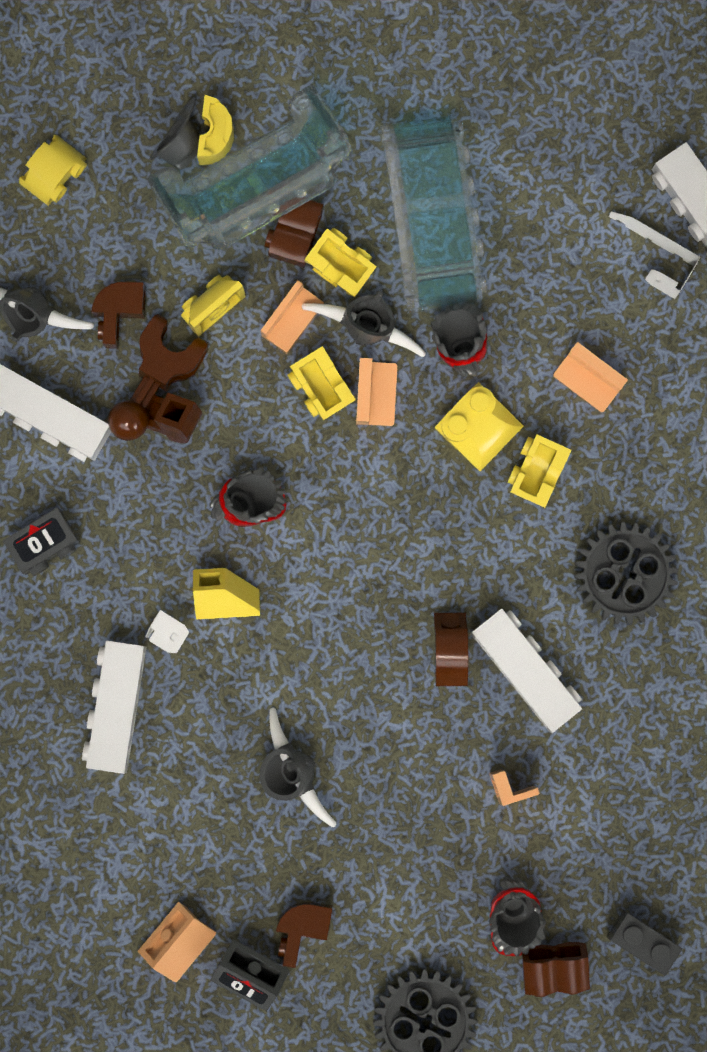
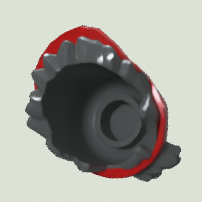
[430,302,487,377]
[209,467,286,527]
[489,876,546,957]

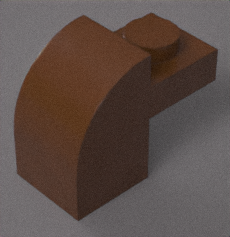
[91,282,146,349]
[146,393,202,443]
[434,612,468,686]
[276,902,333,968]

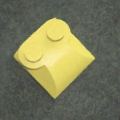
[181,275,246,337]
[434,382,524,472]

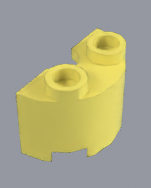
[197,95,234,165]
[19,135,87,206]
[304,228,377,297]
[287,346,356,420]
[507,434,571,508]

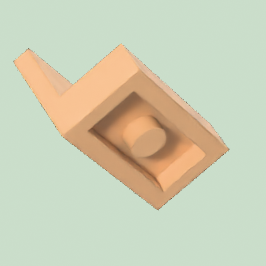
[261,280,324,354]
[553,342,628,412]
[356,358,397,426]
[489,769,540,806]
[137,902,216,982]

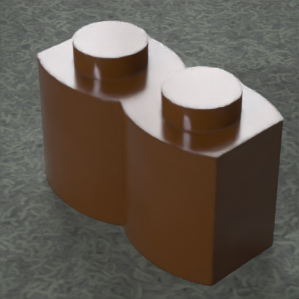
[264,193,324,268]
[522,942,590,997]

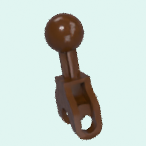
[108,314,209,441]

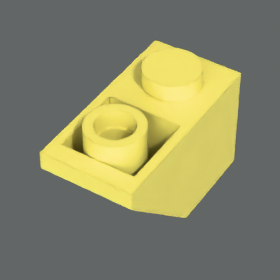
[193,568,260,619]

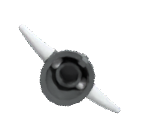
[0,287,94,342]
[302,291,426,357]
[259,708,336,827]

